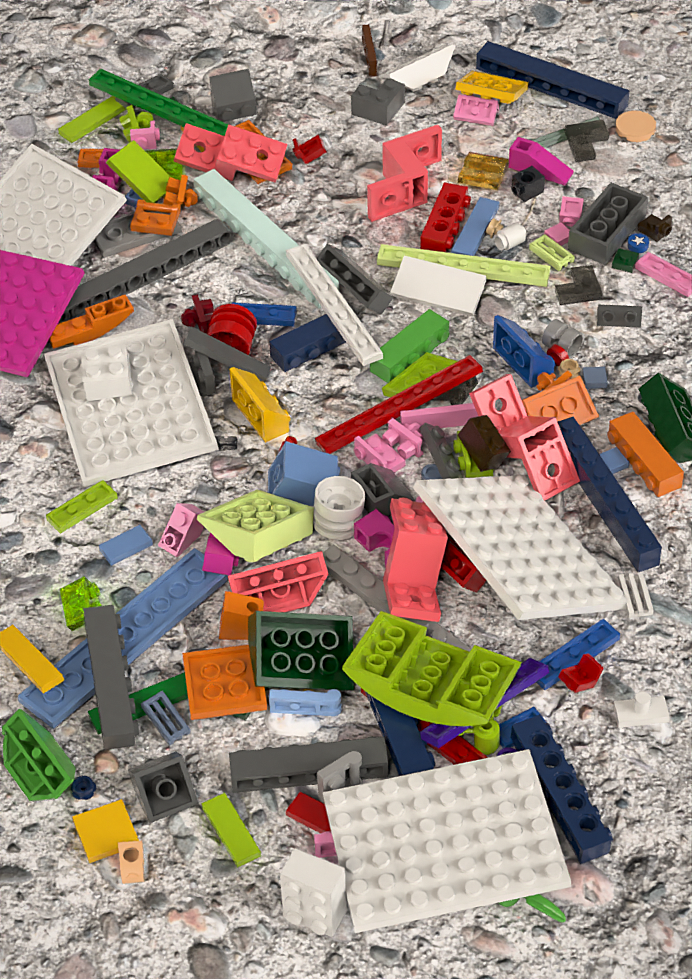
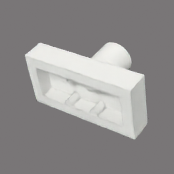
[613,691,670,728]

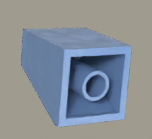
[267,441,340,506]

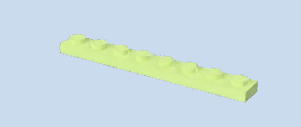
[377,244,551,287]

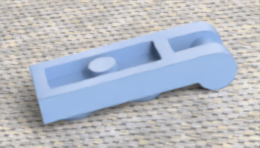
[269,689,342,716]

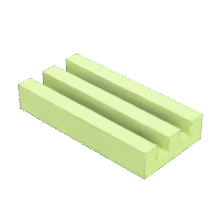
[529,234,575,271]

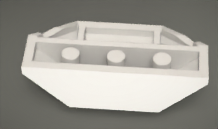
[380,44,454,92]

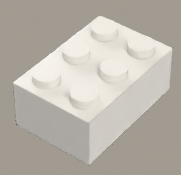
[280,848,347,938]

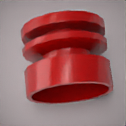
[206,304,257,355]

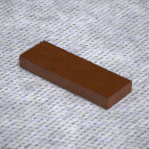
[362,24,377,77]

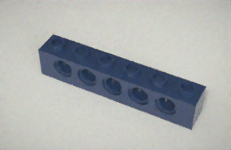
[510,715,613,864]

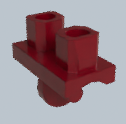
[180,294,214,334]

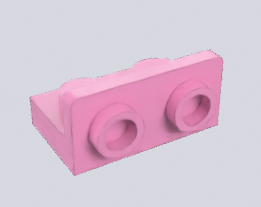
[453,94,499,126]
[354,434,405,473]

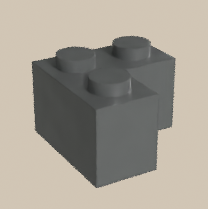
[351,79,405,126]

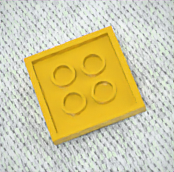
[455,70,529,104]

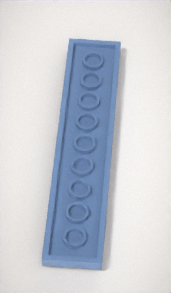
[17,548,229,729]

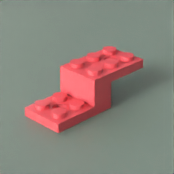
[173,124,288,182]

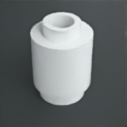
[494,223,527,251]

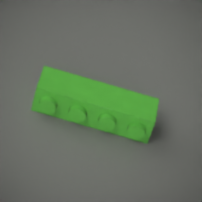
[370,309,450,383]

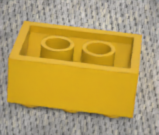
[230,367,290,443]

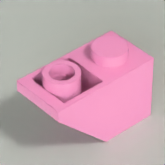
[158,503,205,557]

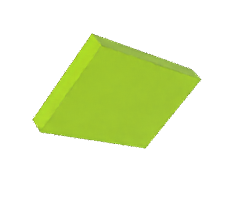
[106,140,172,203]

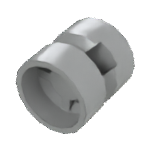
[542,319,584,359]

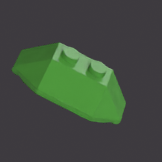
[2,709,76,802]

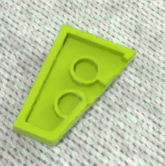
[382,352,458,397]

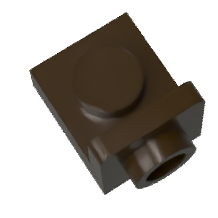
[638,214,672,242]

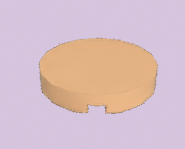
[616,111,656,142]

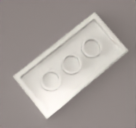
[390,256,487,317]

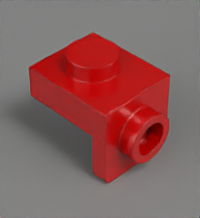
[292,135,327,164]
[558,653,603,693]

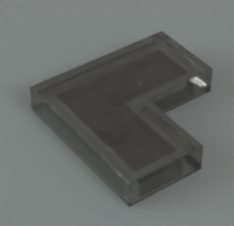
[564,119,609,162]
[555,265,603,306]

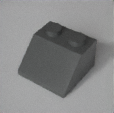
[209,69,257,122]
[128,751,199,823]

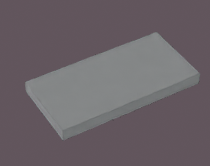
[93,202,182,258]

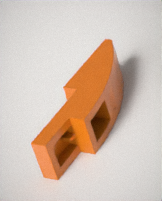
[49,294,134,349]

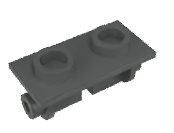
[597,304,642,328]

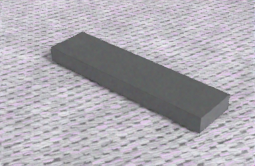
[184,326,271,383]

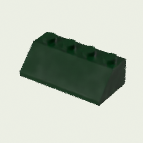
[638,372,692,463]

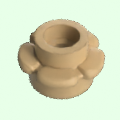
[485,218,504,238]
[558,359,580,379]

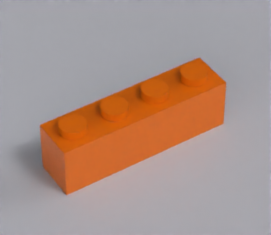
[607,411,684,497]

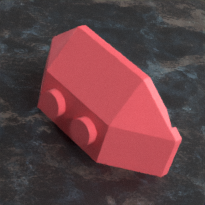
[227,551,328,612]

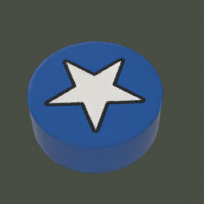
[627,233,649,253]

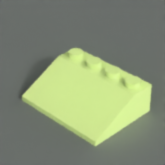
[197,490,314,562]

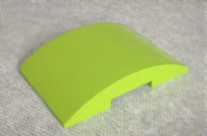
[342,611,522,726]

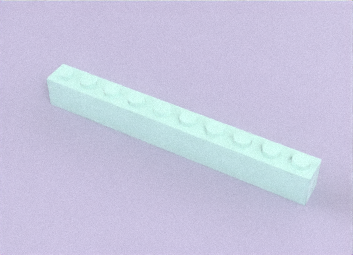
[193,169,339,308]

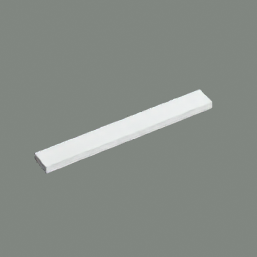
[286,244,383,366]

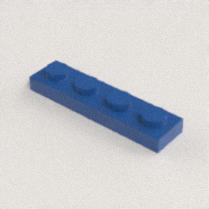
[536,619,620,691]

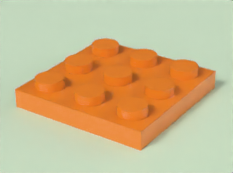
[182,644,267,720]

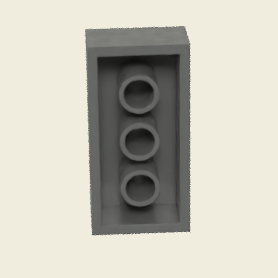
[568,182,648,265]

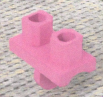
[382,418,423,460]

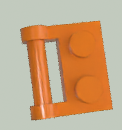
[130,199,181,236]

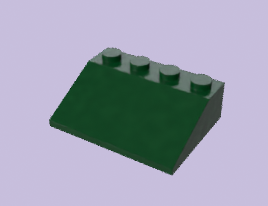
[248,611,354,691]

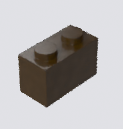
[457,415,511,472]

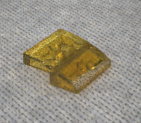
[457,152,509,190]

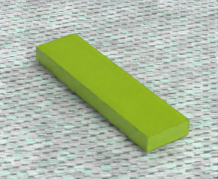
[58,96,127,143]

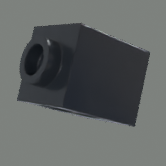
[511,166,545,202]

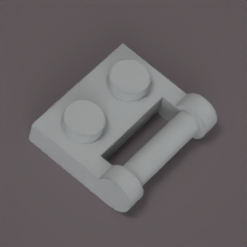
[317,751,363,804]

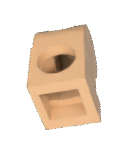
[118,841,145,884]

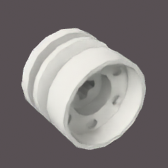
[313,476,365,540]

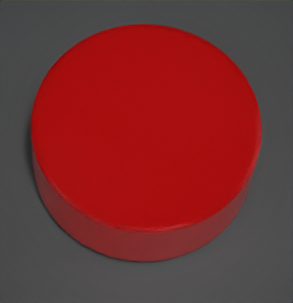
[547,344,569,366]

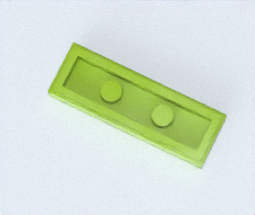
[46,480,118,534]
[201,793,261,868]

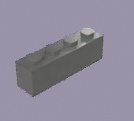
[316,243,394,315]

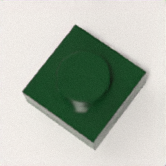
[612,248,639,273]

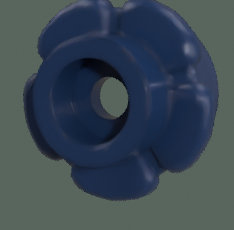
[71,775,97,800]

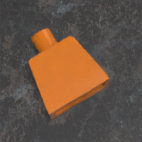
[219,591,264,640]

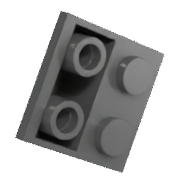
[351,463,416,516]

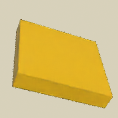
[72,799,139,863]

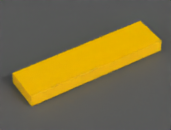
[0,625,64,694]

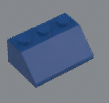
[493,315,555,388]

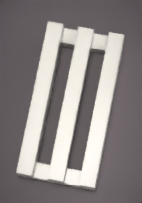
[618,572,653,618]

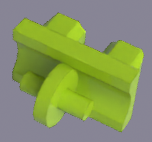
[119,105,154,143]

